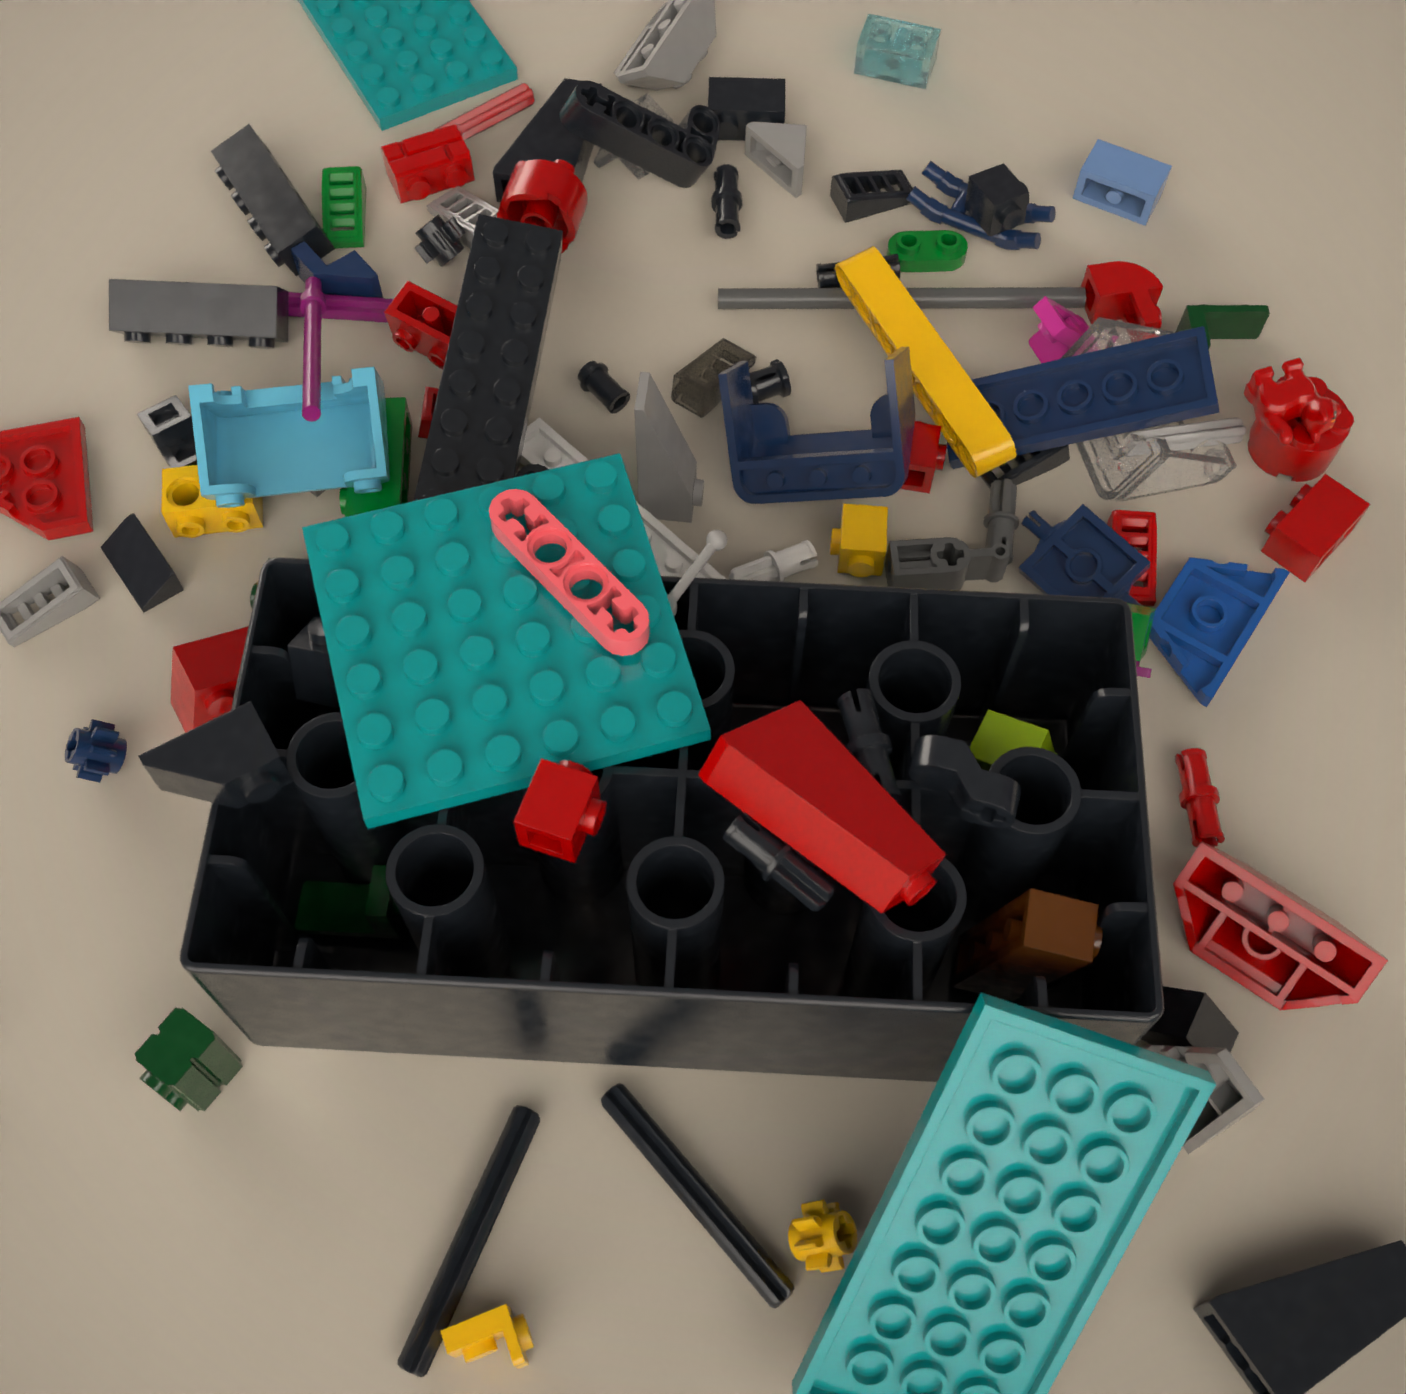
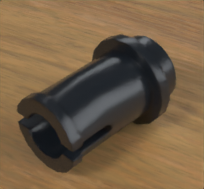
[578,361,630,414]

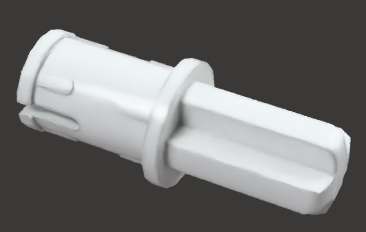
[729,540,818,582]

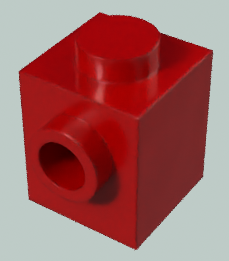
[900,421,947,494]
[514,758,606,863]

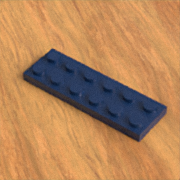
[947,326,1220,469]

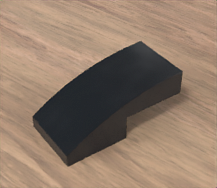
[137,395,197,468]

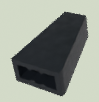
[492,78,602,202]
[1193,1240,1406,1394]

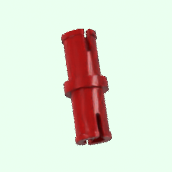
[1175,748,1225,847]

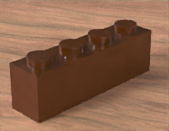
[952,888,1102,1001]

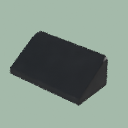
[100,513,184,613]

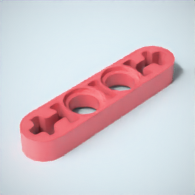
[489,489,650,656]

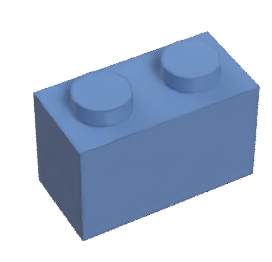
[1072,139,1172,226]

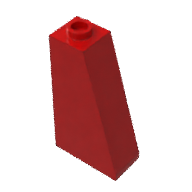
[698,700,947,914]

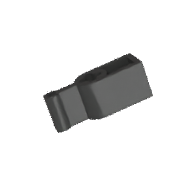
[884,537,1010,590]

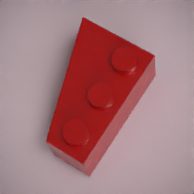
[170,626,249,733]

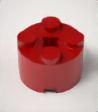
[497,159,588,253]
[1248,377,1354,482]

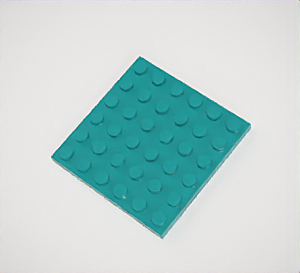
[302,453,711,829]

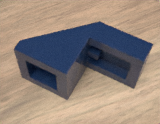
[291,241,383,298]

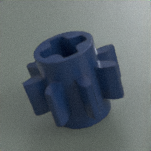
[65,719,127,783]

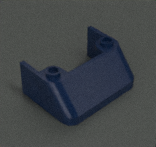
[718,346,916,504]

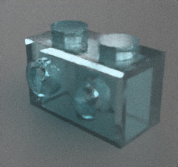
[854,13,941,89]

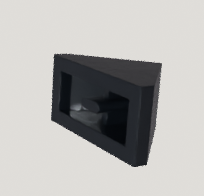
[1141,986,1239,1053]

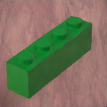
[339,397,412,517]

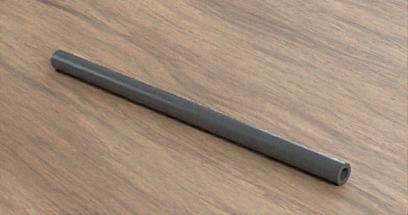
[718,287,1086,309]

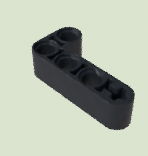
[560,80,720,188]

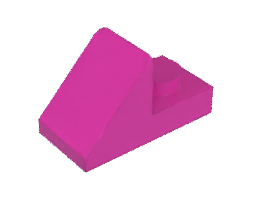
[1028,296,1104,363]

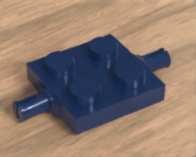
[1018,504,1150,606]

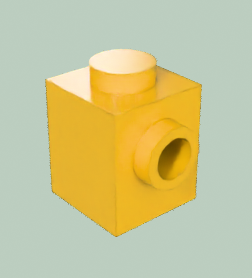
[830,503,888,577]

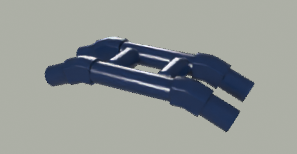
[905,160,1056,250]

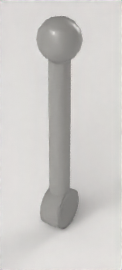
[667,529,727,615]

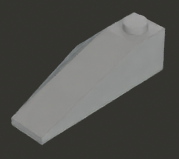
[634,372,704,523]
[1141,1045,1264,1154]

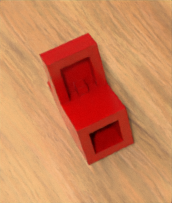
[1081,261,1163,343]

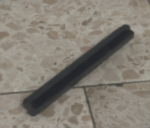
[601,1083,795,1308]
[397,1105,540,1377]

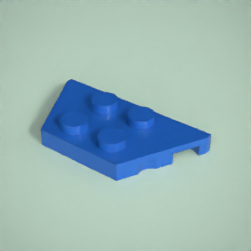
[1150,557,1290,707]

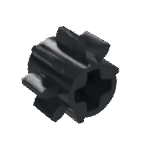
[414,214,466,266]

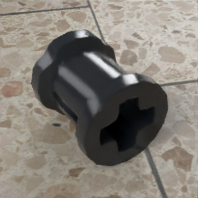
[750,359,791,404]

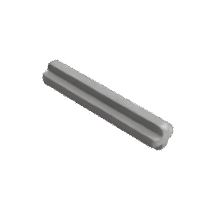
[1122,417,1246,457]

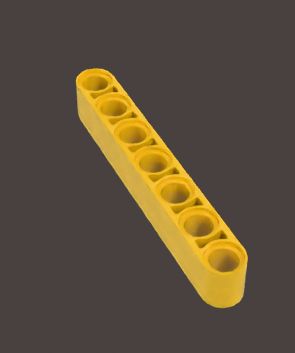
[835,246,1017,478]

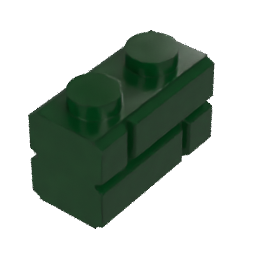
[134,1007,243,1112]

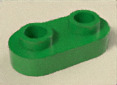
[886,230,968,273]

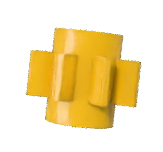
[788,1199,857,1273]

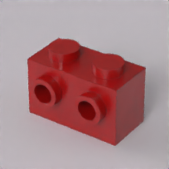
[384,281,457,370]

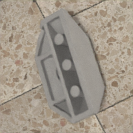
[614,0,716,90]

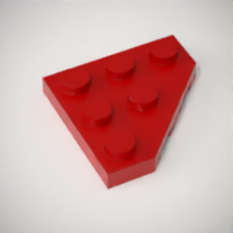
[0,417,94,541]

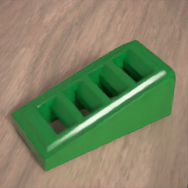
[322,166,366,249]

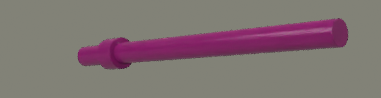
[300,277,326,422]

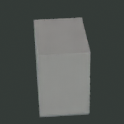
[745,122,807,198]

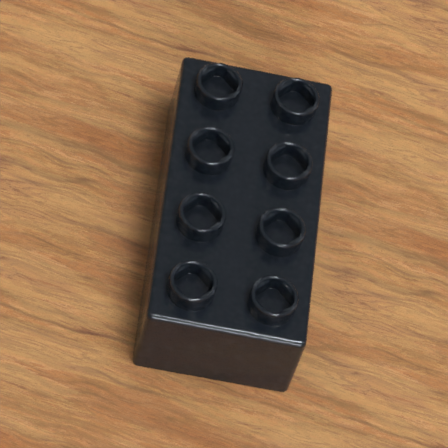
[180,557,1164,1082]

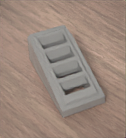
[427,186,498,248]
[0,556,100,647]

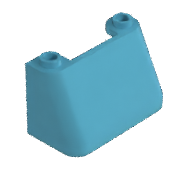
[188,367,390,508]

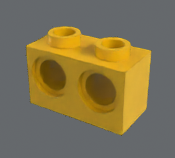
[161,465,263,538]

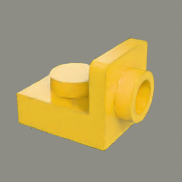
[440,1304,534,1369]

